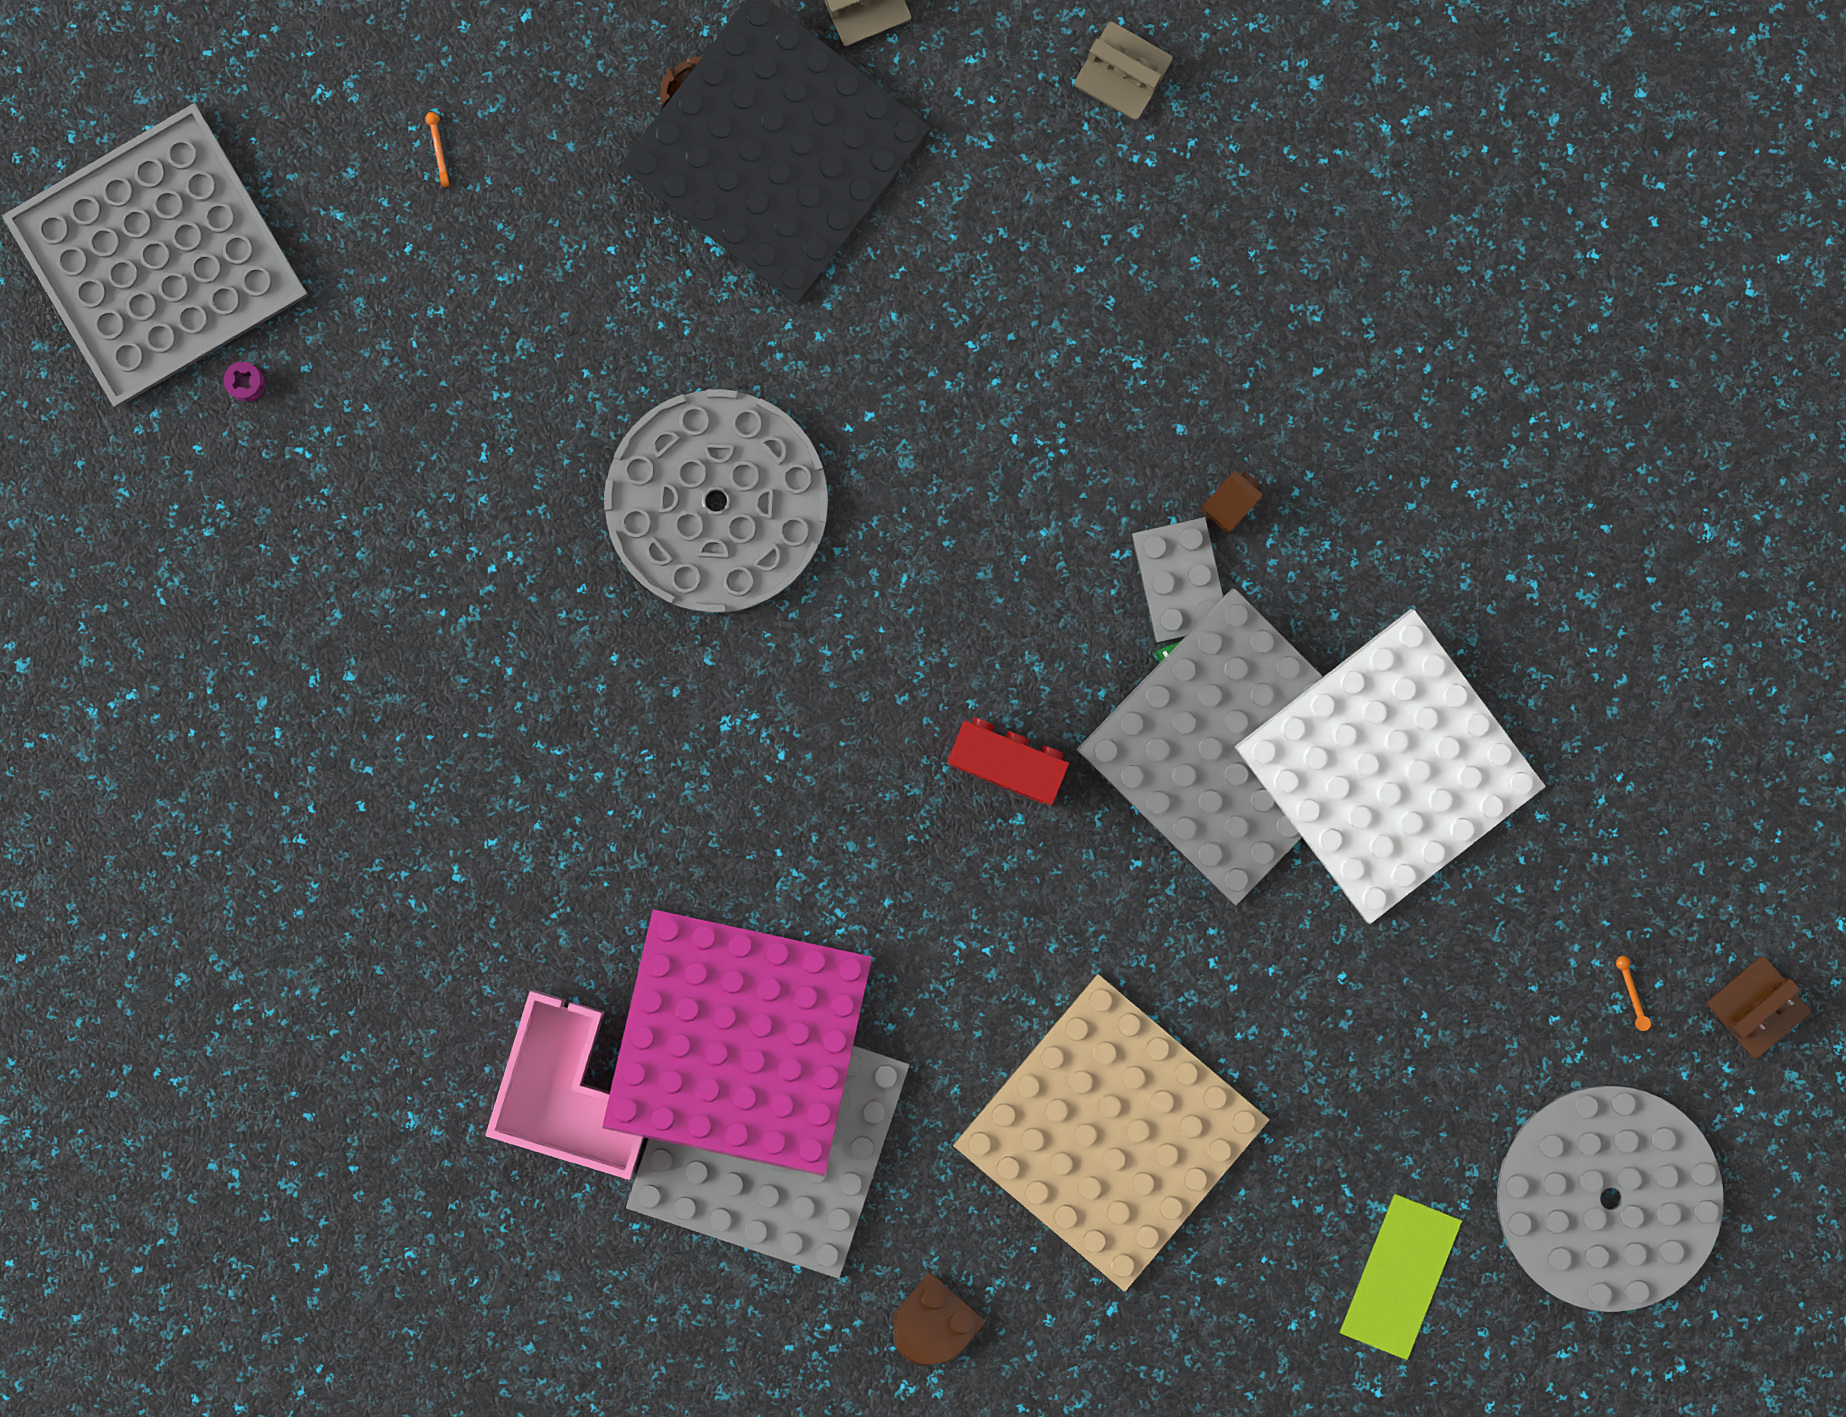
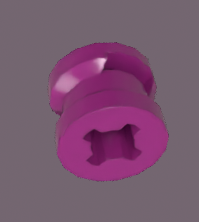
[223,361,265,402]

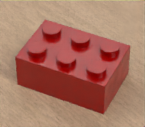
[946,717,1069,806]

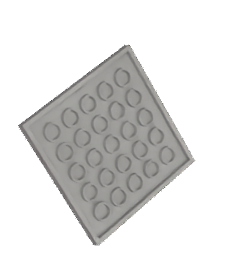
[1,103,309,408]
[1076,588,1323,905]
[626,1045,910,1279]

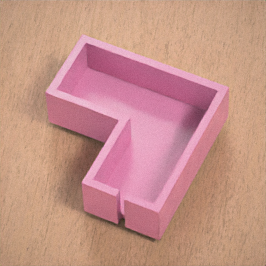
[485,990,645,1180]

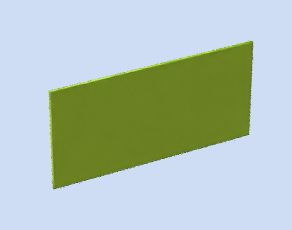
[1339,1194,1462,1360]

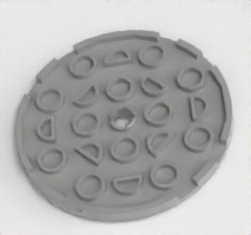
[604,389,828,613]
[1497,1086,1723,1312]

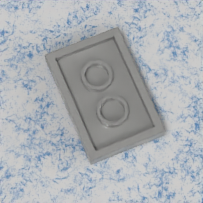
[1132,517,1223,643]

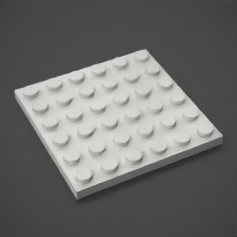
[1234,609,1545,924]

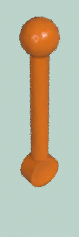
[425,112,450,188]
[1616,956,1651,1031]

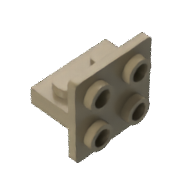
[824,0,911,47]
[1074,22,1173,121]

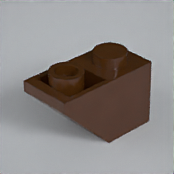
[1200,470,1263,535]

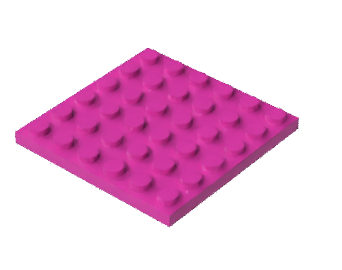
[602,909,872,1177]

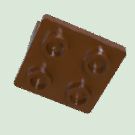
[1707,956,1811,1059]

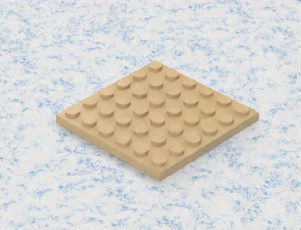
[953,974,1269,1292]

